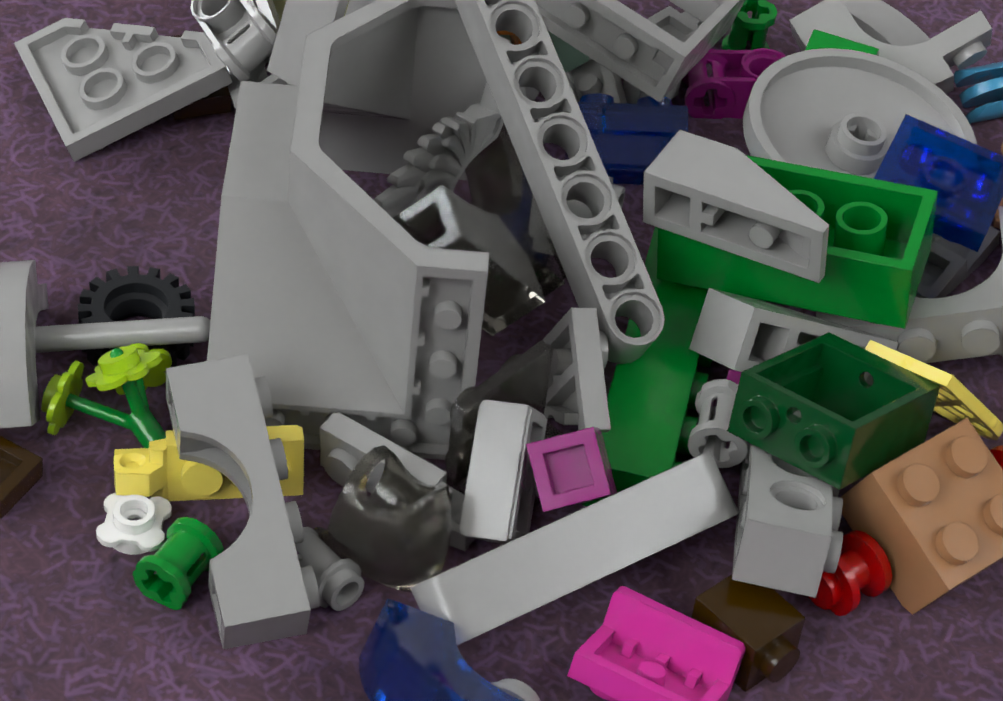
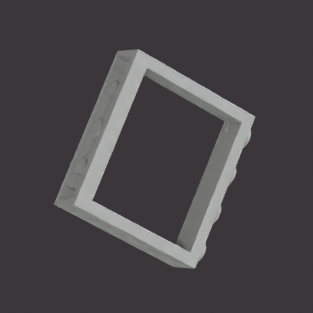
[535,0,745,102]

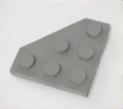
[14,18,233,162]

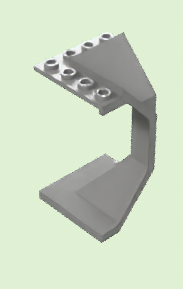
[207,0,489,462]

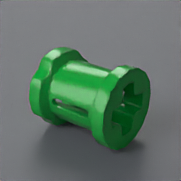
[721,0,777,50]
[132,517,224,610]

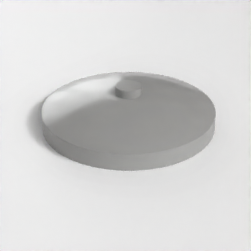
[743,48,978,223]

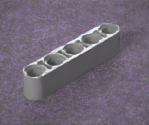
[410,451,739,653]

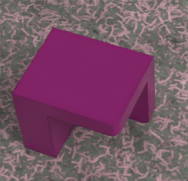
[526,427,617,512]

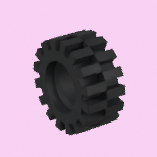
[78,266,195,367]

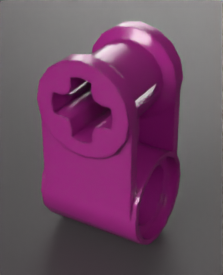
[682,48,786,119]

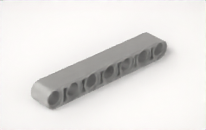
[455,0,665,364]

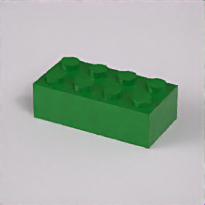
[657,155,938,329]

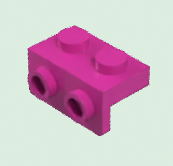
[567,586,746,701]

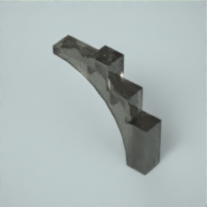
[393,123,566,336]

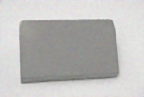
[459,400,547,545]

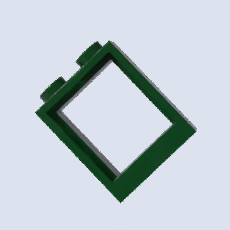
[727,332,940,490]

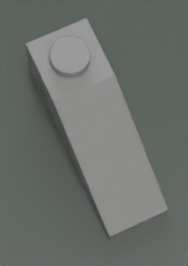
[643,130,829,283]
[689,288,899,385]

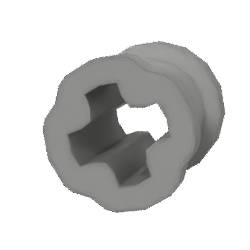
[688,379,749,468]

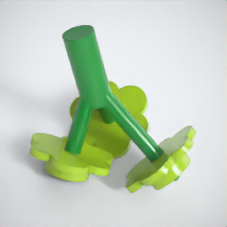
[41,343,172,448]

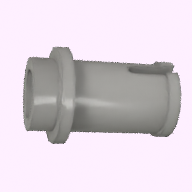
[295,527,364,611]

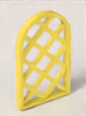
[865,340,1003,440]

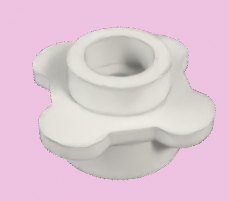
[96,493,172,555]

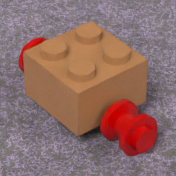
[809,418,1003,616]

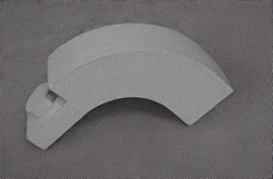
[789,0,992,94]
[0,259,49,429]

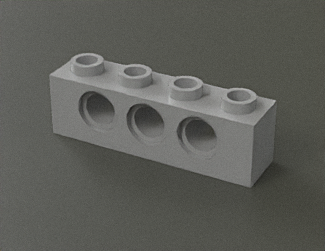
[732,410,843,598]

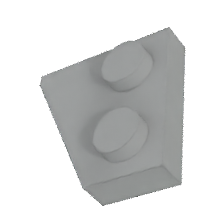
[530,307,611,433]

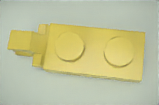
[114,425,304,501]

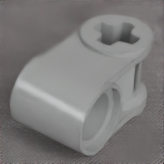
[191,0,278,81]

